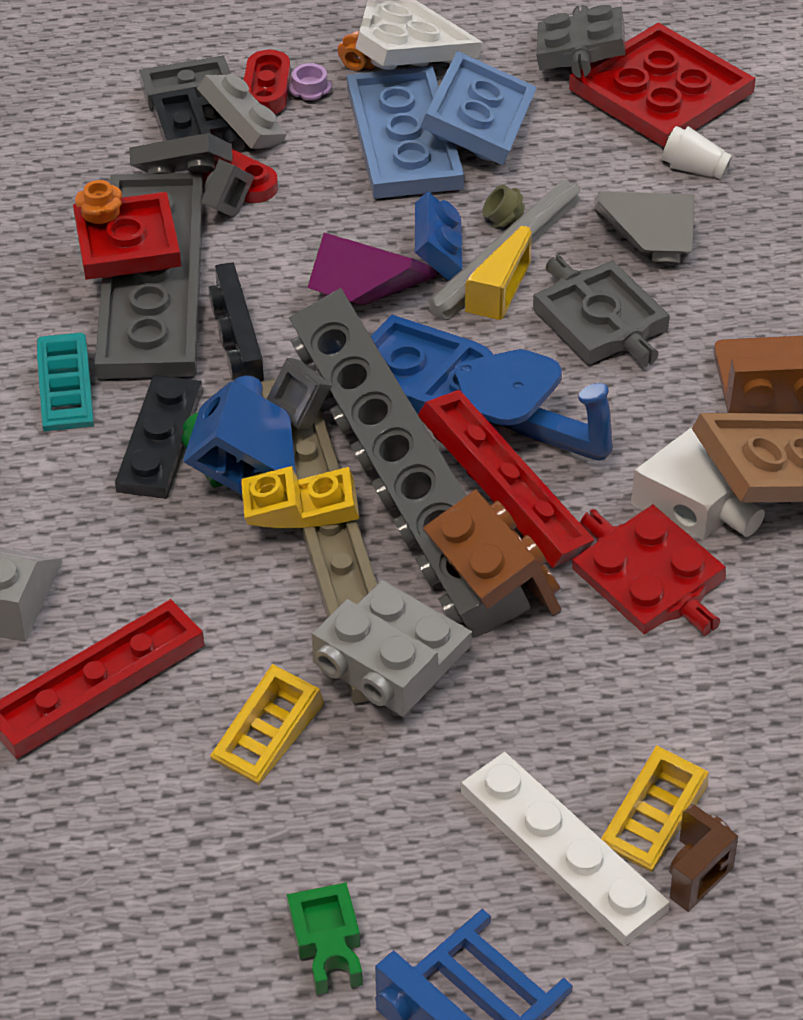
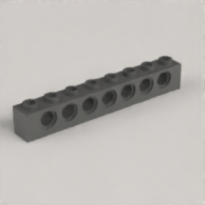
[289,288,531,638]

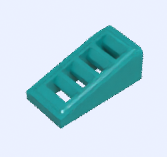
[36,333,94,432]

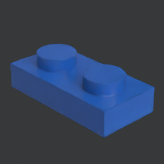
[415,191,462,280]

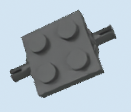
[536,5,626,77]
[533,255,670,367]

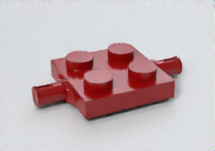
[572,504,726,636]

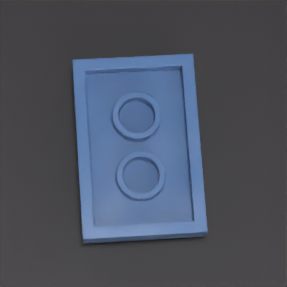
[420,51,537,165]

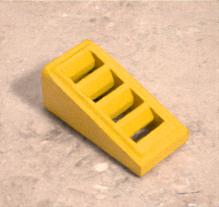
[465,225,532,320]
[210,664,324,785]
[601,745,709,872]

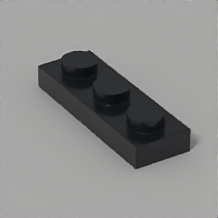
[208,262,264,382]
[115,375,203,499]

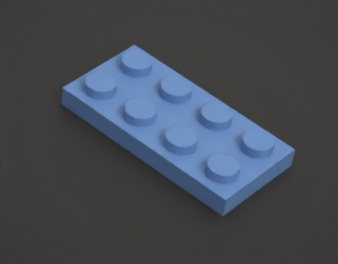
[347,66,464,199]

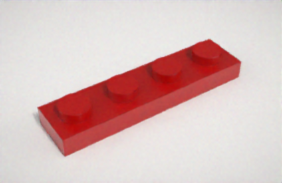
[418,390,595,568]
[0,599,205,759]

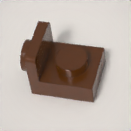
[669,804,738,912]

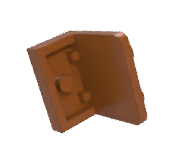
[714,335,803,414]
[423,489,562,616]

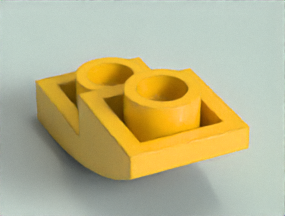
[241,466,359,528]

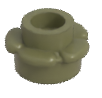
[482,184,525,229]

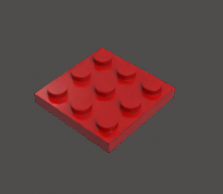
[569,22,756,148]

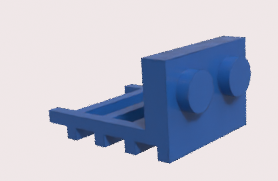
[375,908,573,1020]

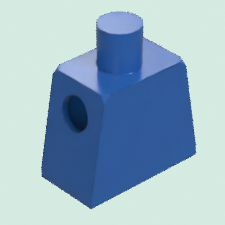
[184,376,296,495]

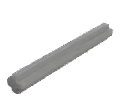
[429,180,580,320]

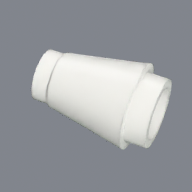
[661,126,733,180]

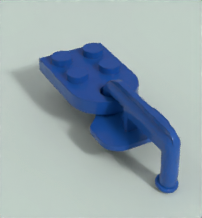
[370,314,613,461]

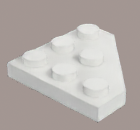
[356,0,483,70]

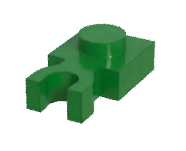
[286,882,363,995]

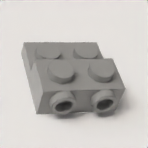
[312,580,472,717]

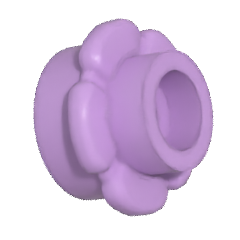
[289,63,332,100]

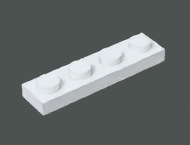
[461,752,670,946]

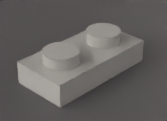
[197,74,287,149]

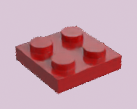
[73,192,181,280]

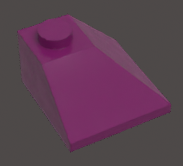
[307,232,439,305]

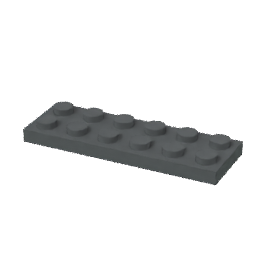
[95,172,204,379]

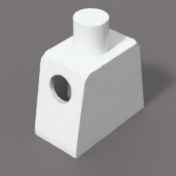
[631,426,765,540]

